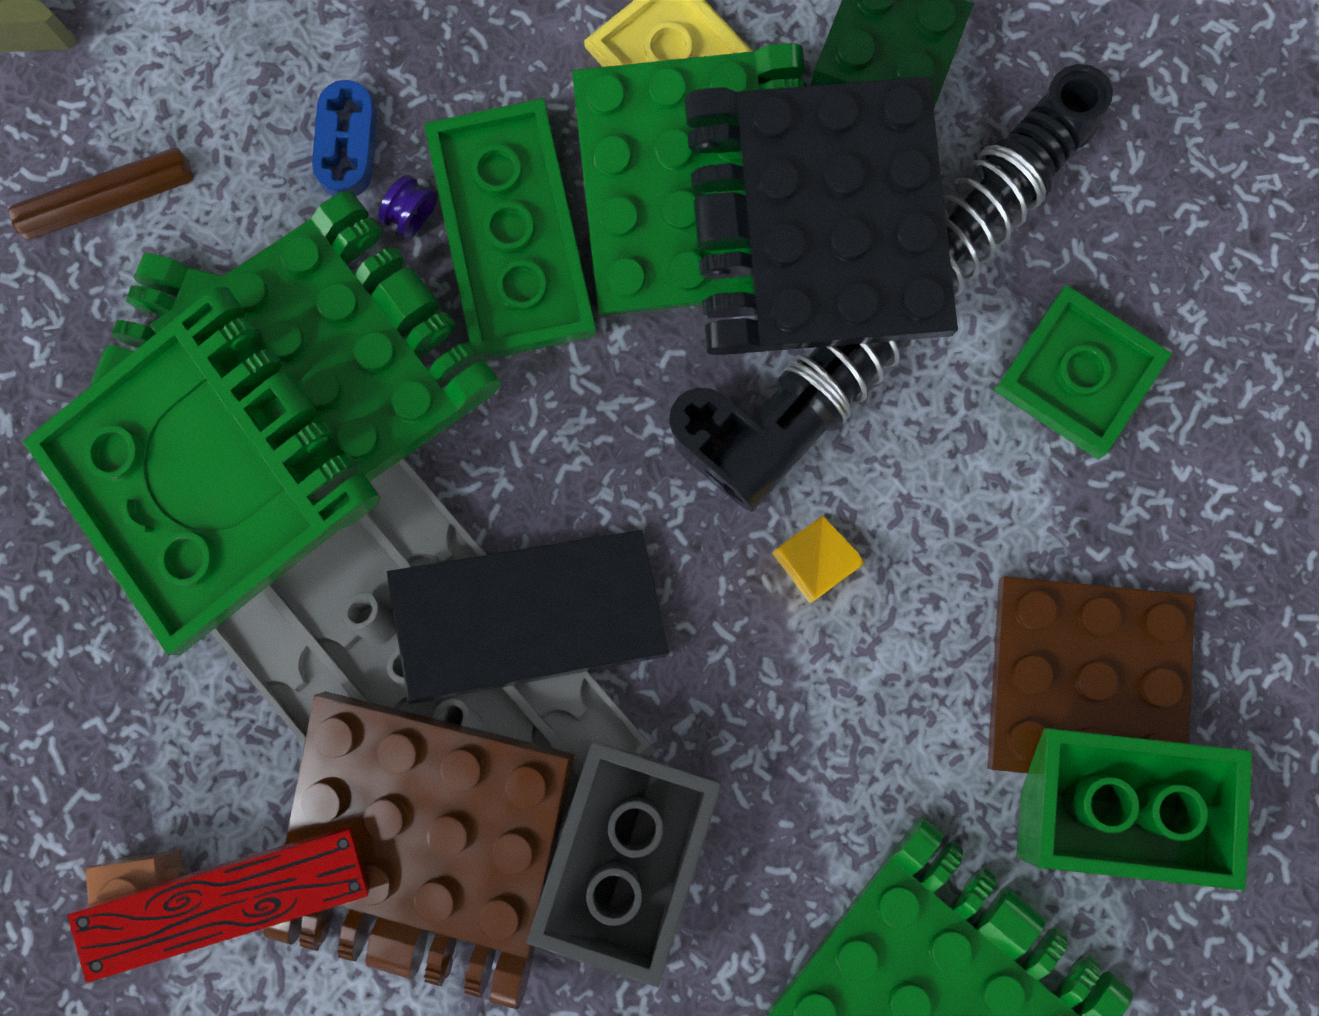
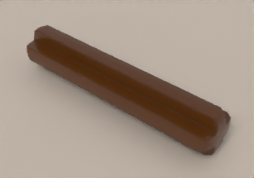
[8,148,193,239]

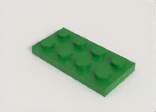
[424,98,597,362]

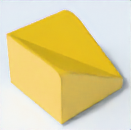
[772,516,866,603]

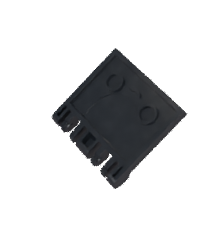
[684,77,958,355]

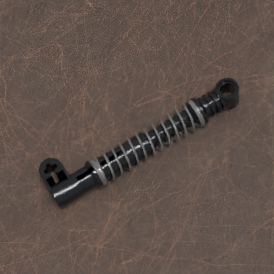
[669,64,1113,512]

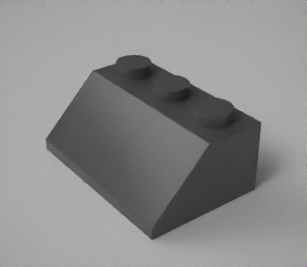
[526,741,722,988]

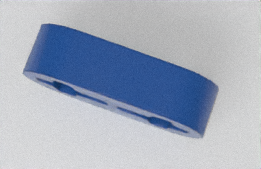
[312,80,377,196]

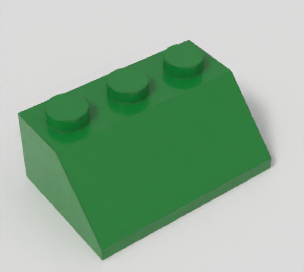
[1016,728,1252,891]

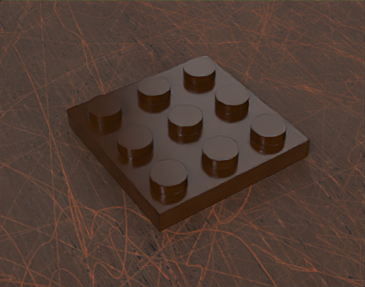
[987,576,1195,773]

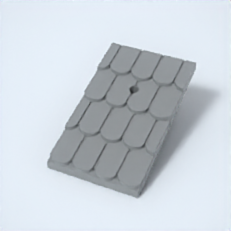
[210,458,656,838]

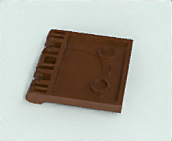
[263,691,575,1010]

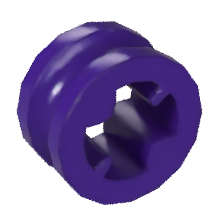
[378,175,437,239]

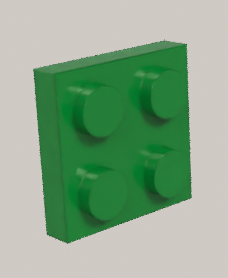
[993,285,1172,460]

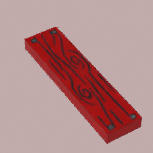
[67,825,369,983]

